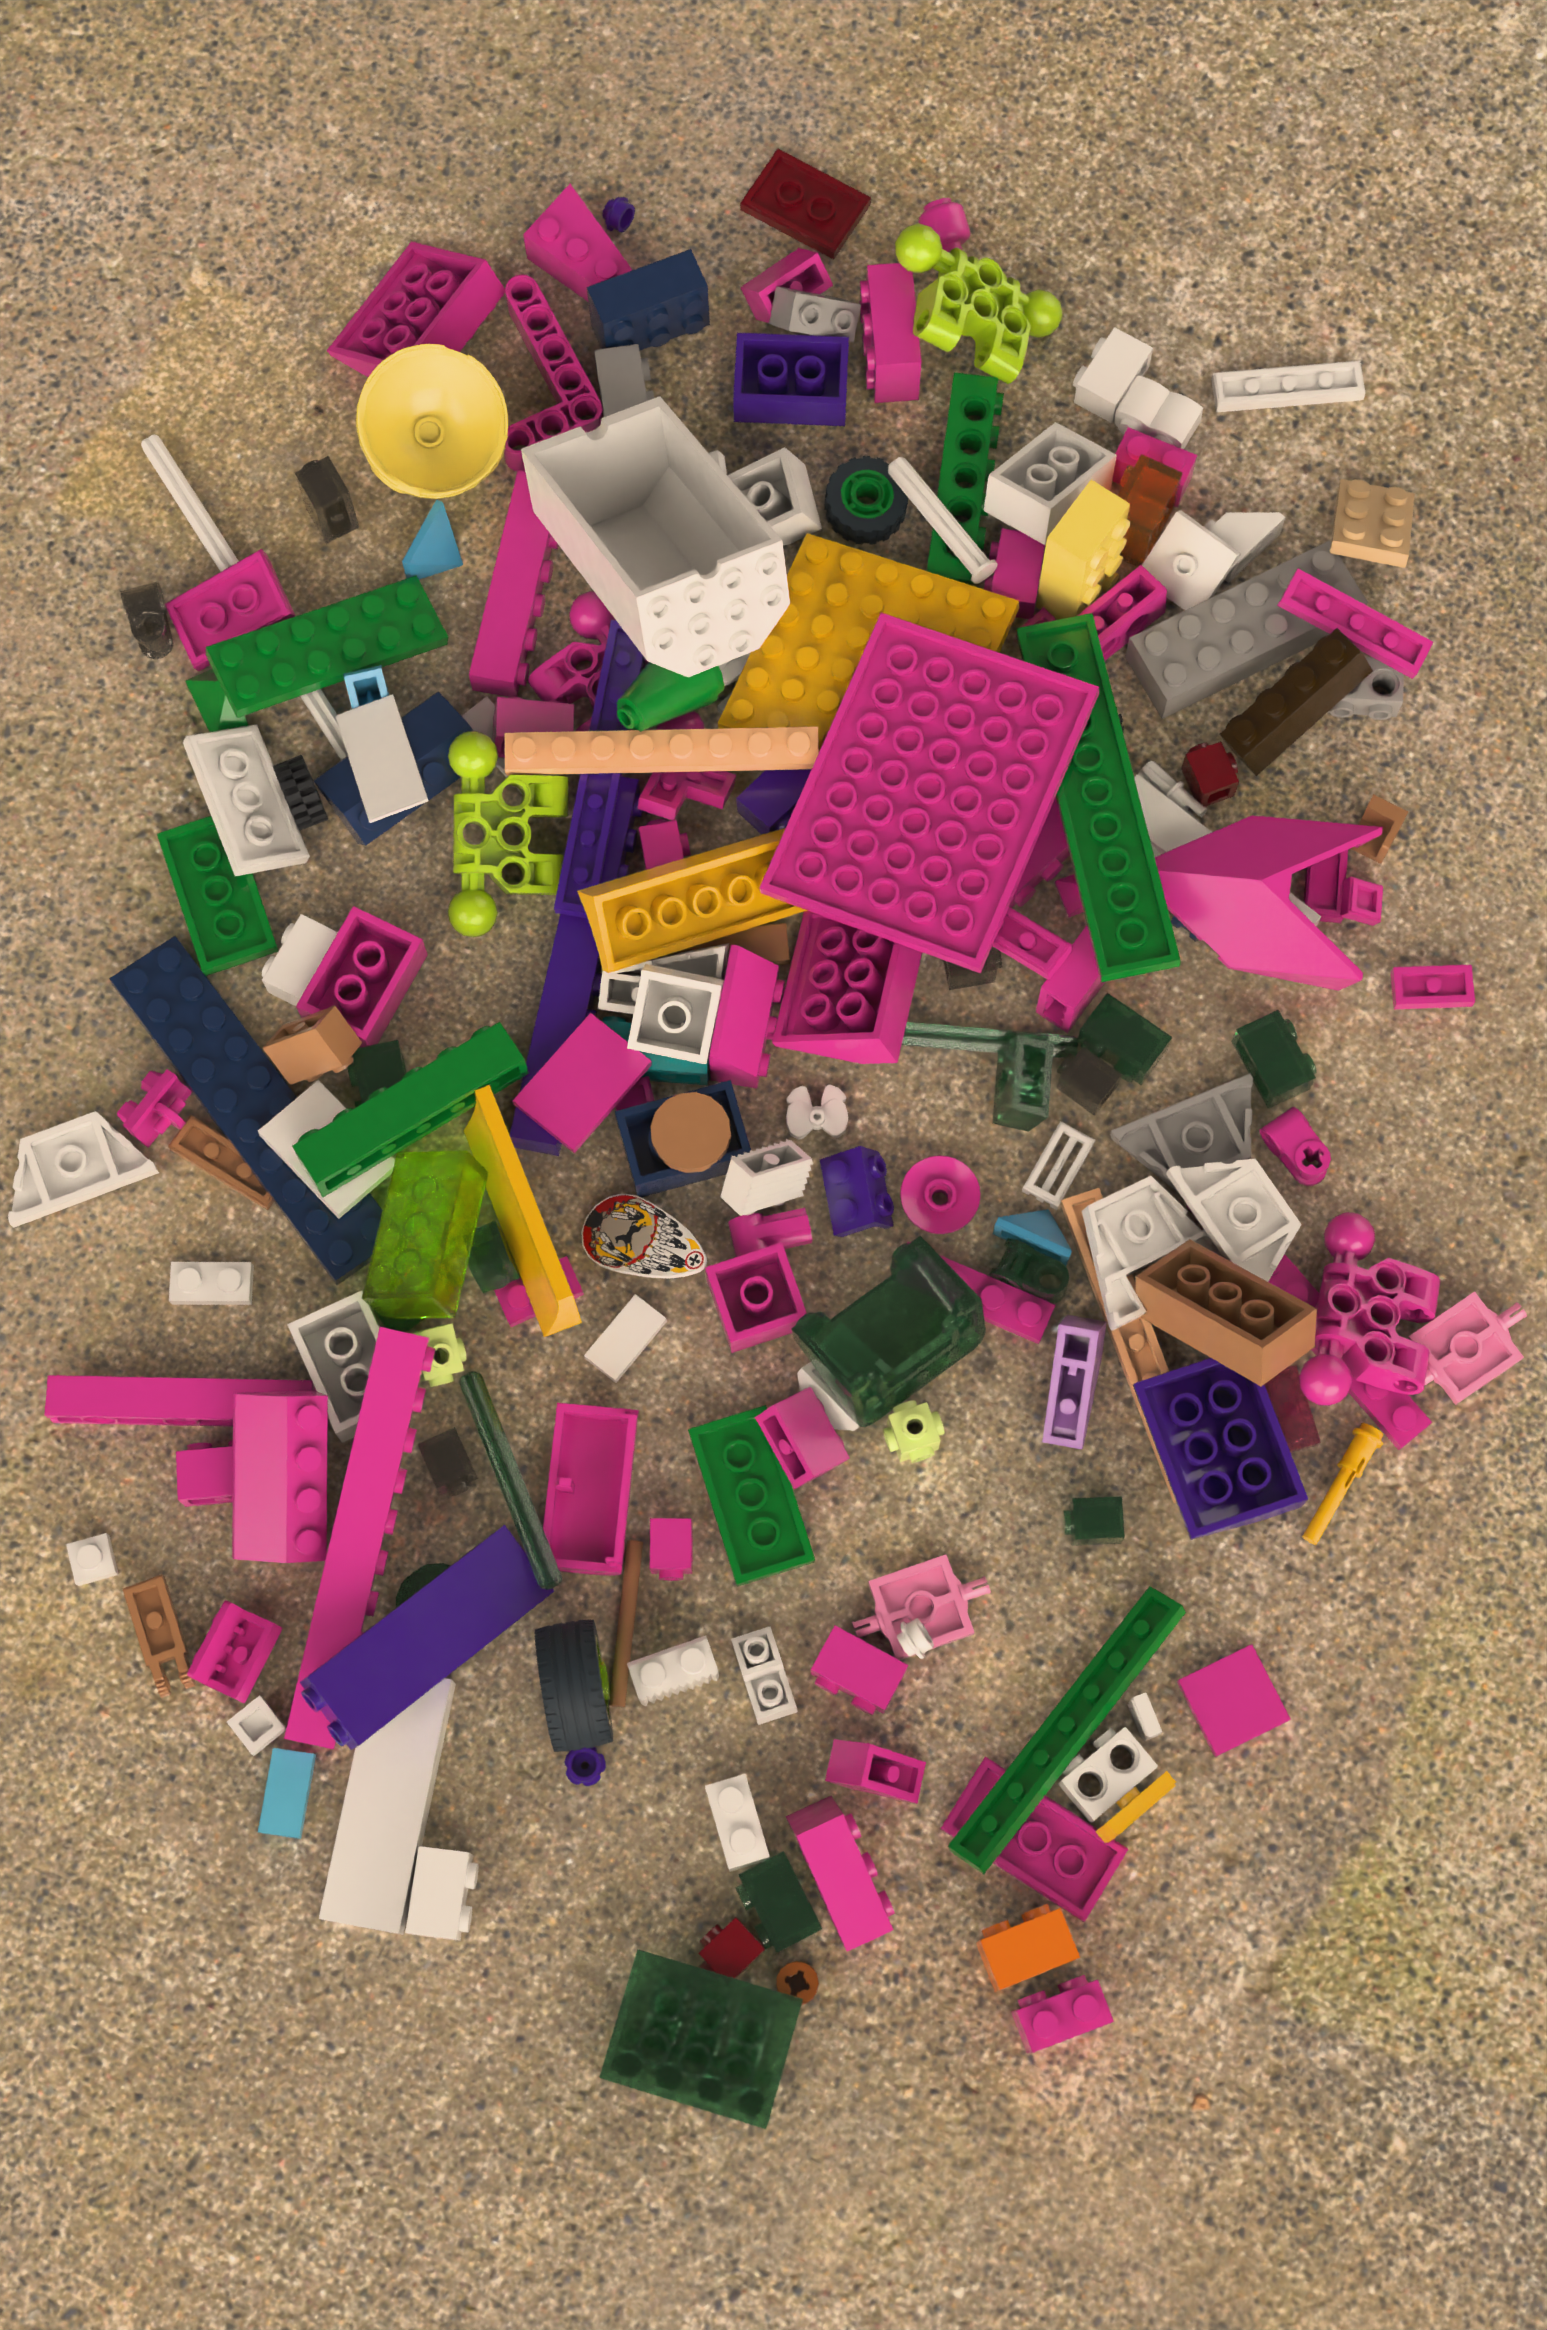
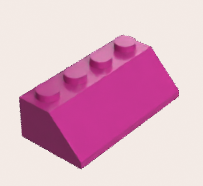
[232,1390,328,1563]

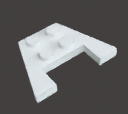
[1082,1176,1224,1331]

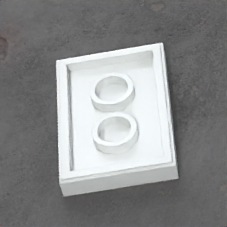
[258,1080,399,1219]

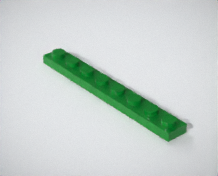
[948,1586,1186,1875]

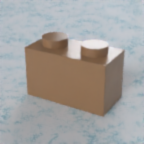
[263,1006,362,1085]

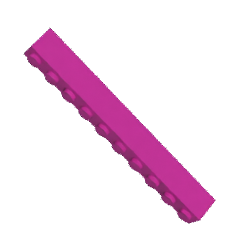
[284,1327,436,1749]

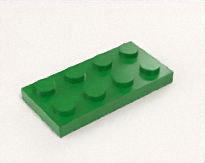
[157,816,279,976]
[688,1405,815,1587]

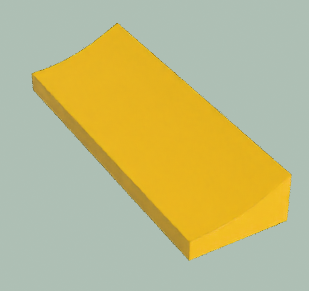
[577,828,807,973]
[463,1085,582,1337]

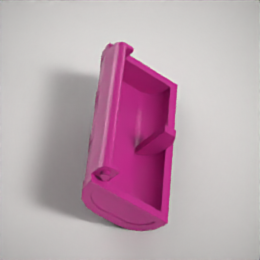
[539,1403,639,1576]

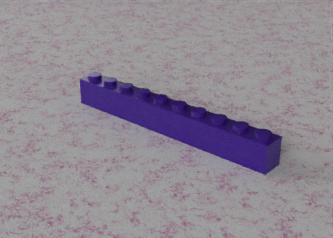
[510,777,643,1156]

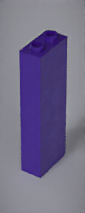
[300,1525,554,1750]

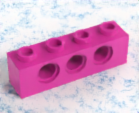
[1077,565,1167,661]

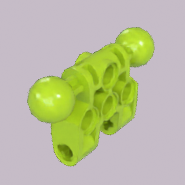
[895,223,1062,384]
[448,731,569,938]

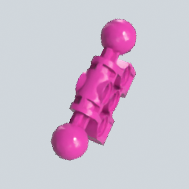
[528,591,704,731]
[1299,1212,1440,1406]

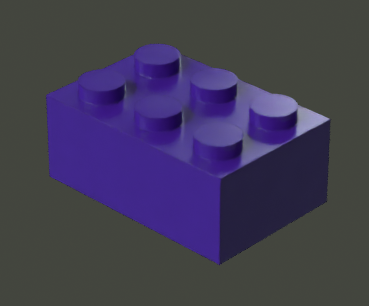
[733,333,849,426]

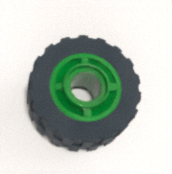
[824,456,909,545]

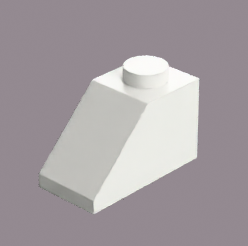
[1204,512,1285,583]

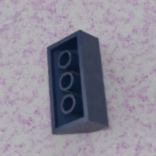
[313,692,473,846]

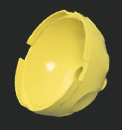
[356,344,508,499]

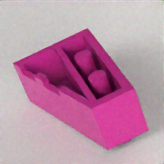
[523,184,632,302]
[785,1796,895,1952]

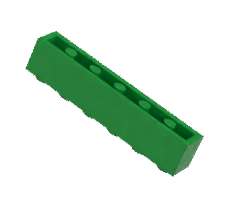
[292,1022,529,1197]

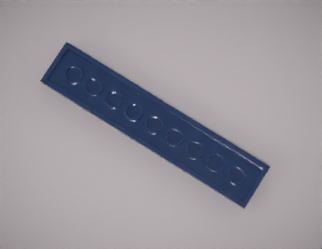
[109,936,402,1285]

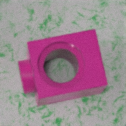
[650,1518,693,1581]

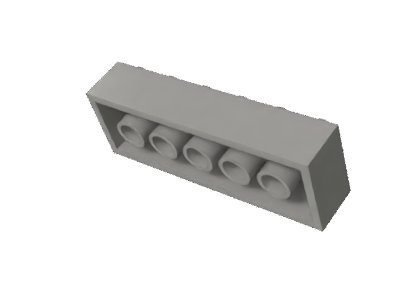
[1125,540,1368,719]

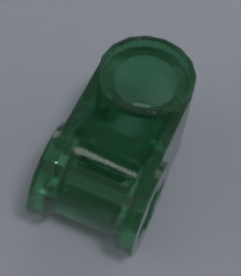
[989,1238,1069,1304]

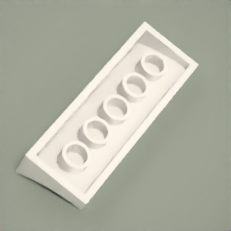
[319,1678,456,1935]

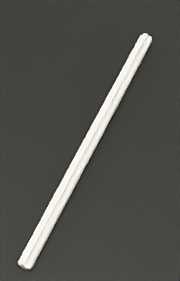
[141,435,348,760]

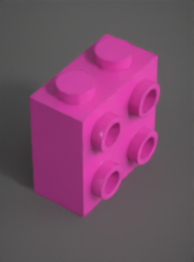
[1011,1975,1114,2053]

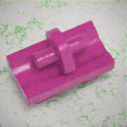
[117,1069,192,1148]

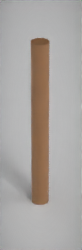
[609,1540,643,1708]

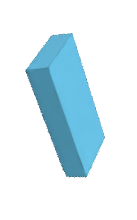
[258,1748,316,1839]

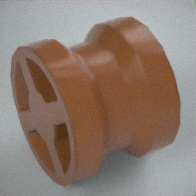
[776,1961,819,2006]

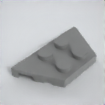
[1110,1073,1253,1191]

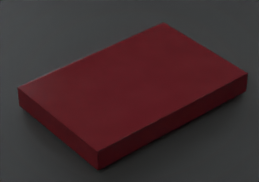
[740,148,871,260]

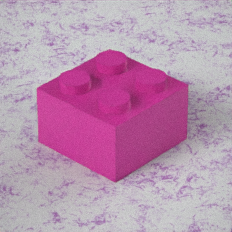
[705,1242,808,1353]

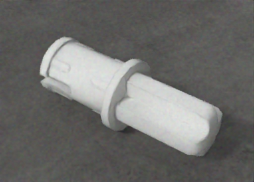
[1138,761,1208,821]

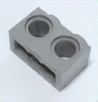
[769,286,861,342]
[1327,657,1404,720]

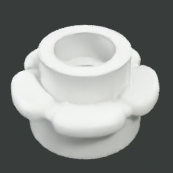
[897,1618,934,1659]

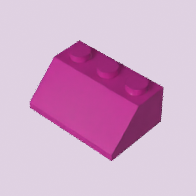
[709,945,785,1089]

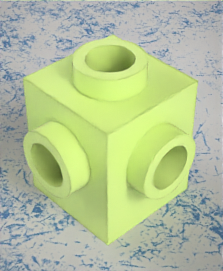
[410,1323,466,1387]
[883,1400,945,1463]

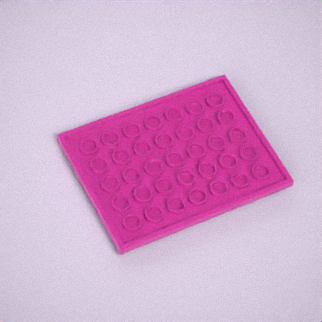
[759,613,1100,973]

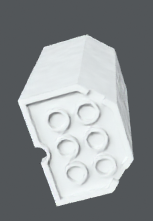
[521,396,790,677]

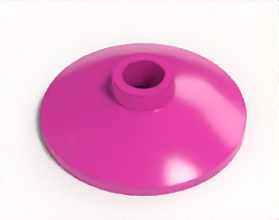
[900,1156,980,1234]

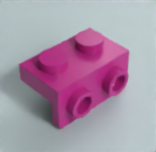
[187,1600,283,1704]

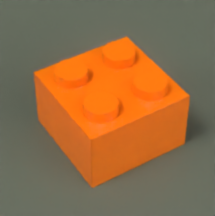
[976,1904,1081,1992]

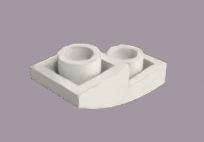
[731,1626,798,1725]

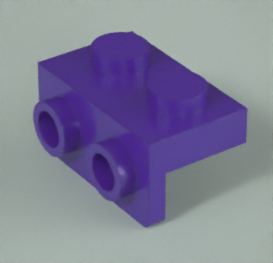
[819,1146,894,1237]

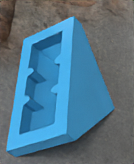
[402,499,463,579]
[993,1209,1072,1268]

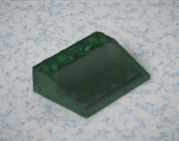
[599,1949,803,2130]

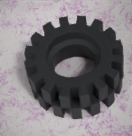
[273,755,328,831]

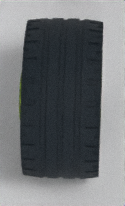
[535,1620,613,1752]

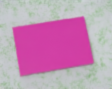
[165,549,296,671]
[513,1013,652,1154]

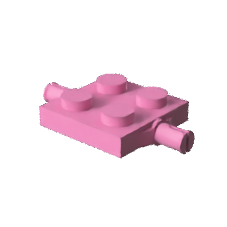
[1407,1291,1527,1405]
[852,1554,990,1660]

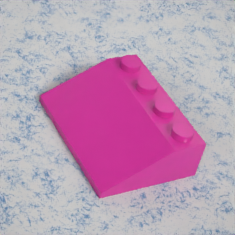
[327,242,505,377]
[772,910,922,1064]

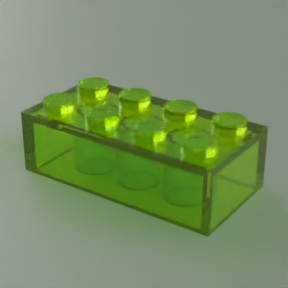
[362,1150,489,1319]

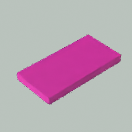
[940,1757,1128,1923]

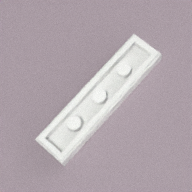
[1211,360,1365,412]

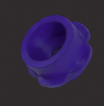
[602,197,635,232]
[564,1747,606,1786]

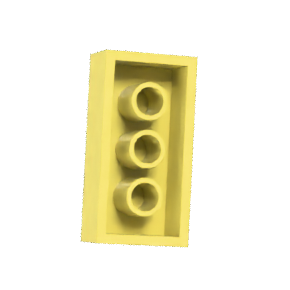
[1036,479,1131,620]

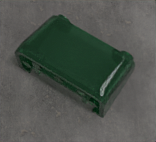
[791,1236,986,1427]

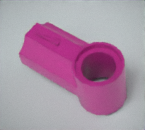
[728,1208,813,1257]

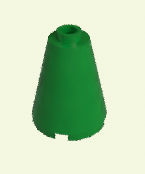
[617,662,724,732]

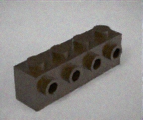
[1220,628,1373,776]

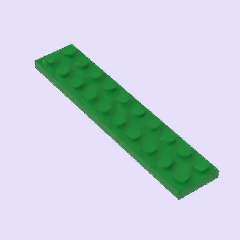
[1016,613,1181,982]

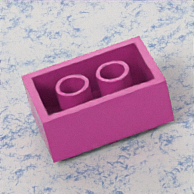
[859,263,922,403]
[296,906,428,1055]

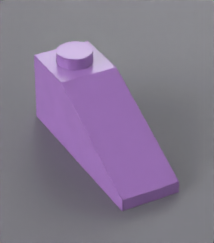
[1042,1315,1107,1450]

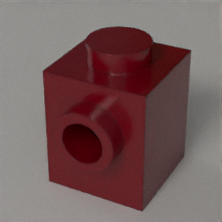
[1181,741,1239,807]
[698,1917,765,1986]

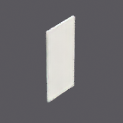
[335,694,429,823]

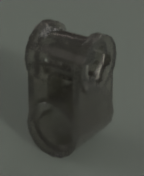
[120,581,173,659]

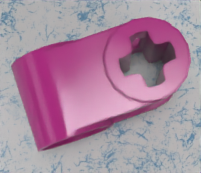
[1260,1107,1331,1186]

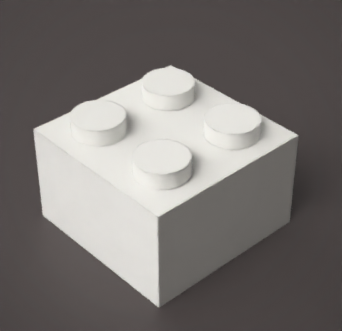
[627,964,724,1064]

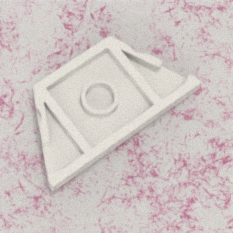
[8,1111,159,1228]
[1166,1159,1301,1282]

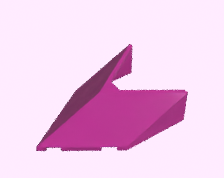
[1155,815,1383,991]

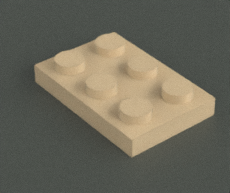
[1330,479,1415,568]

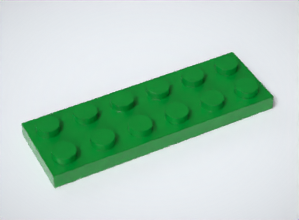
[206,575,449,718]

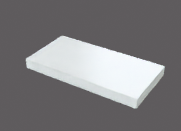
[183,724,310,876]

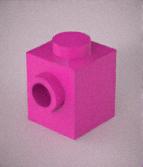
[639,819,690,870]

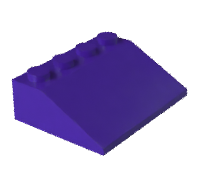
[1133,1358,1308,1540]

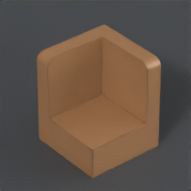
[1350,794,1408,864]

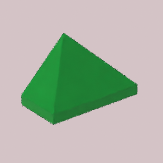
[185,669,249,732]

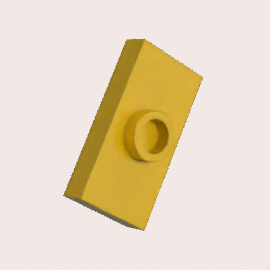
[1096,1771,1176,1843]

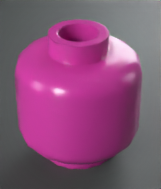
[918,198,971,252]

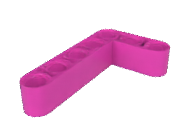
[504,275,604,471]

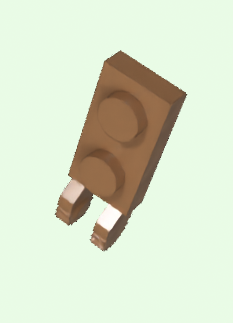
[123,1575,196,1698]

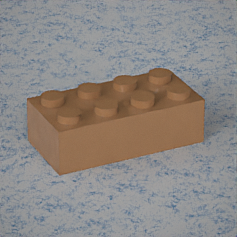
[1135,1239,1317,1386]

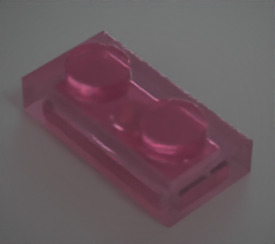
[1264,1365,1321,1453]

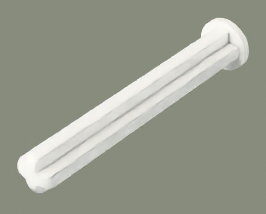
[888,457,998,584]

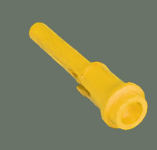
[1302,1423,1383,1545]

